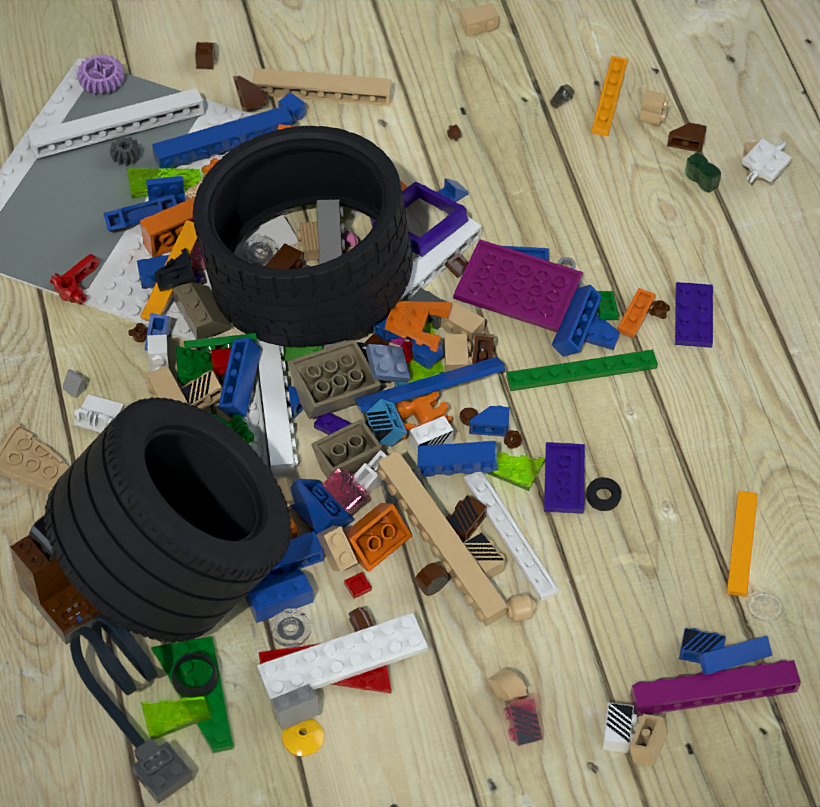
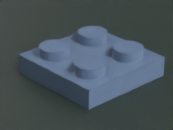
[366,344,410,382]

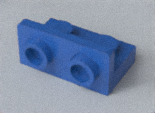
[146,176,185,204]

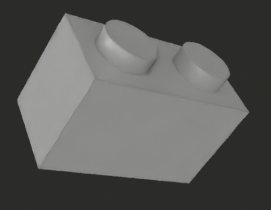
[270,684,320,730]

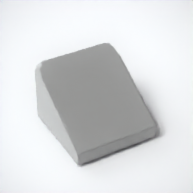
[63,369,85,398]

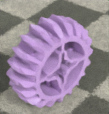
[77,54,124,95]

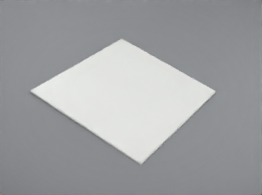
[260,215,299,253]

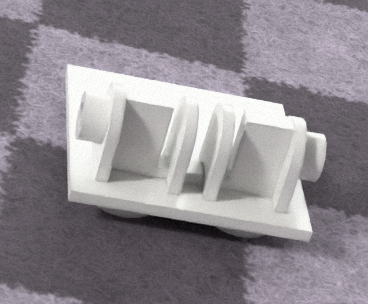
[73,394,123,433]

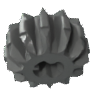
[110,136,140,166]

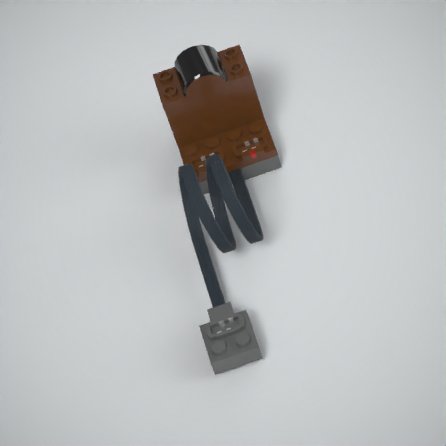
[10,515,193,804]

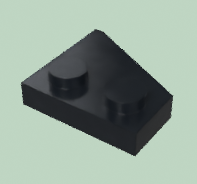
[155,248,196,292]

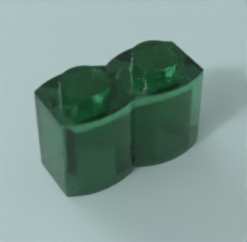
[685,153,721,193]

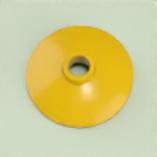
[282,719,324,757]

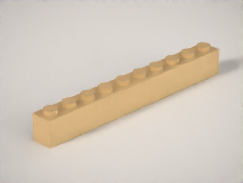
[376,451,508,626]

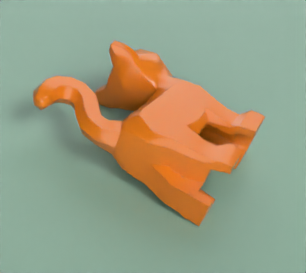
[395,391,453,439]

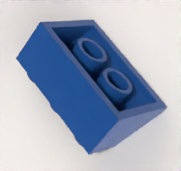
[290,479,355,536]
[245,568,313,623]

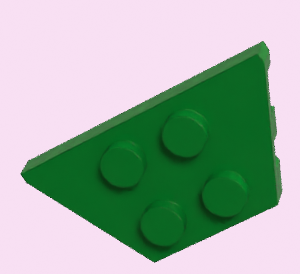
[183,333,257,351]

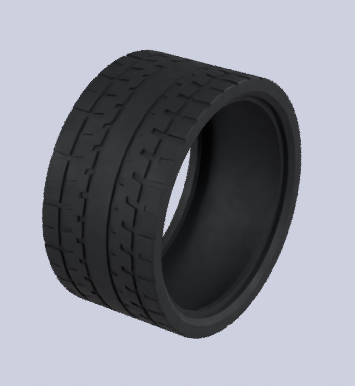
[193,126,413,347]

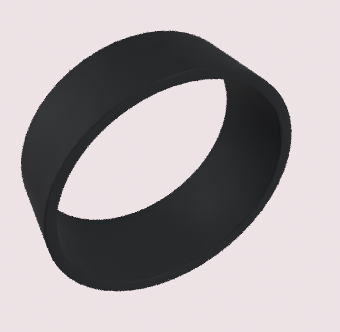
[172,653,218,699]

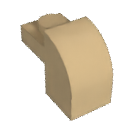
[487,668,533,717]

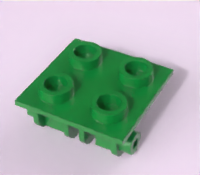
[176,346,213,386]
[210,413,254,444]

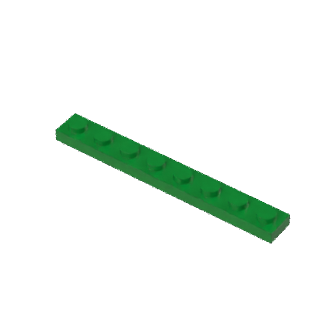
[506,349,658,392]

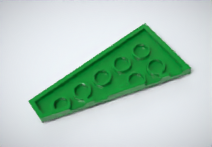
[151,636,234,753]

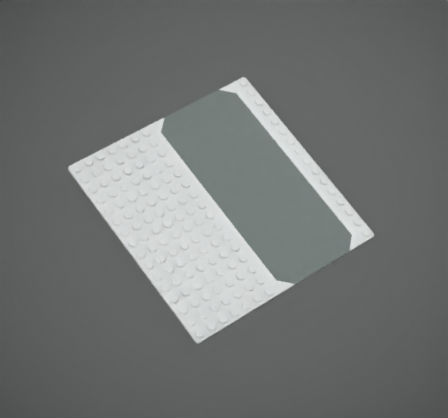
[0,58,287,341]

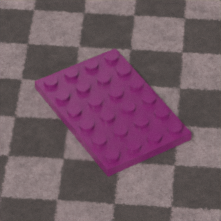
[453,239,583,332]

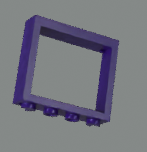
[370,181,468,257]

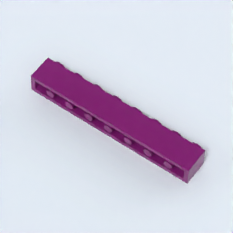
[630,660,801,717]

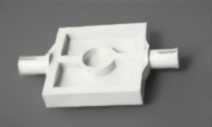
[741,138,792,183]

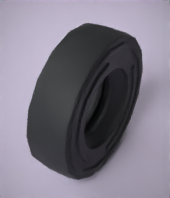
[586,477,621,511]

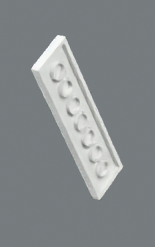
[257,613,428,703]

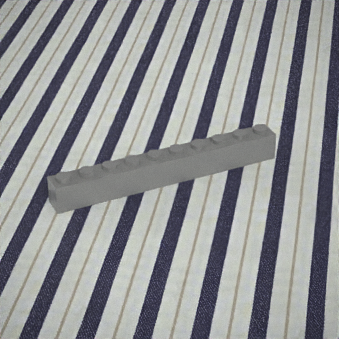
[317,200,350,349]

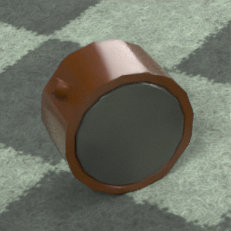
[414,562,449,596]

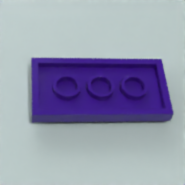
[675,282,713,348]
[544,442,585,514]

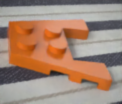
[385,301,452,352]

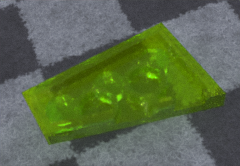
[141,696,211,740]

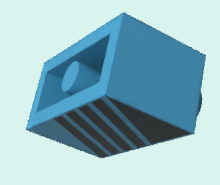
[366,399,407,447]

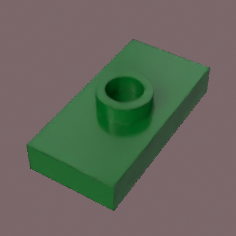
[597,291,619,320]

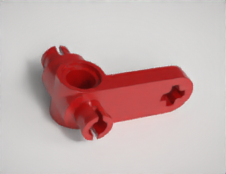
[50,254,99,305]

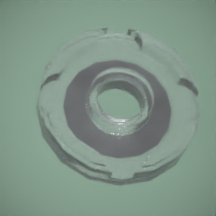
[243,235,279,267]
[270,609,311,647]

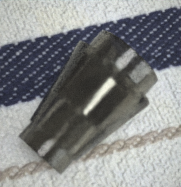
[550,84,575,109]

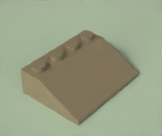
[287,339,381,419]

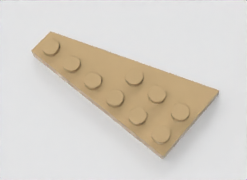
[0,422,69,493]

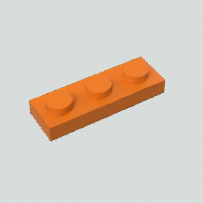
[617,288,656,338]

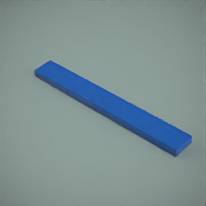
[355,357,505,413]

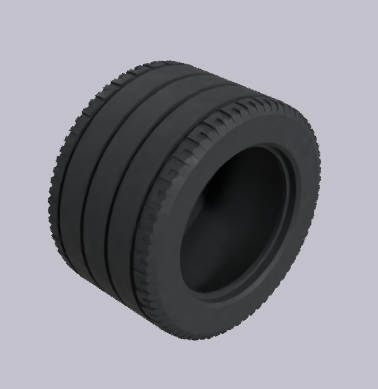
[44,397,292,643]

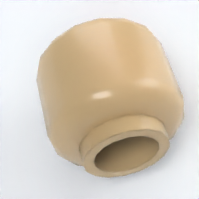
[505,593,536,622]

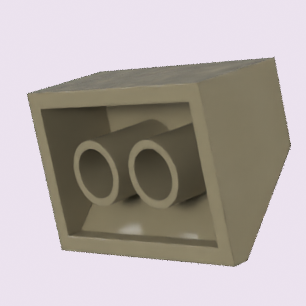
[173,282,231,340]
[311,419,382,485]

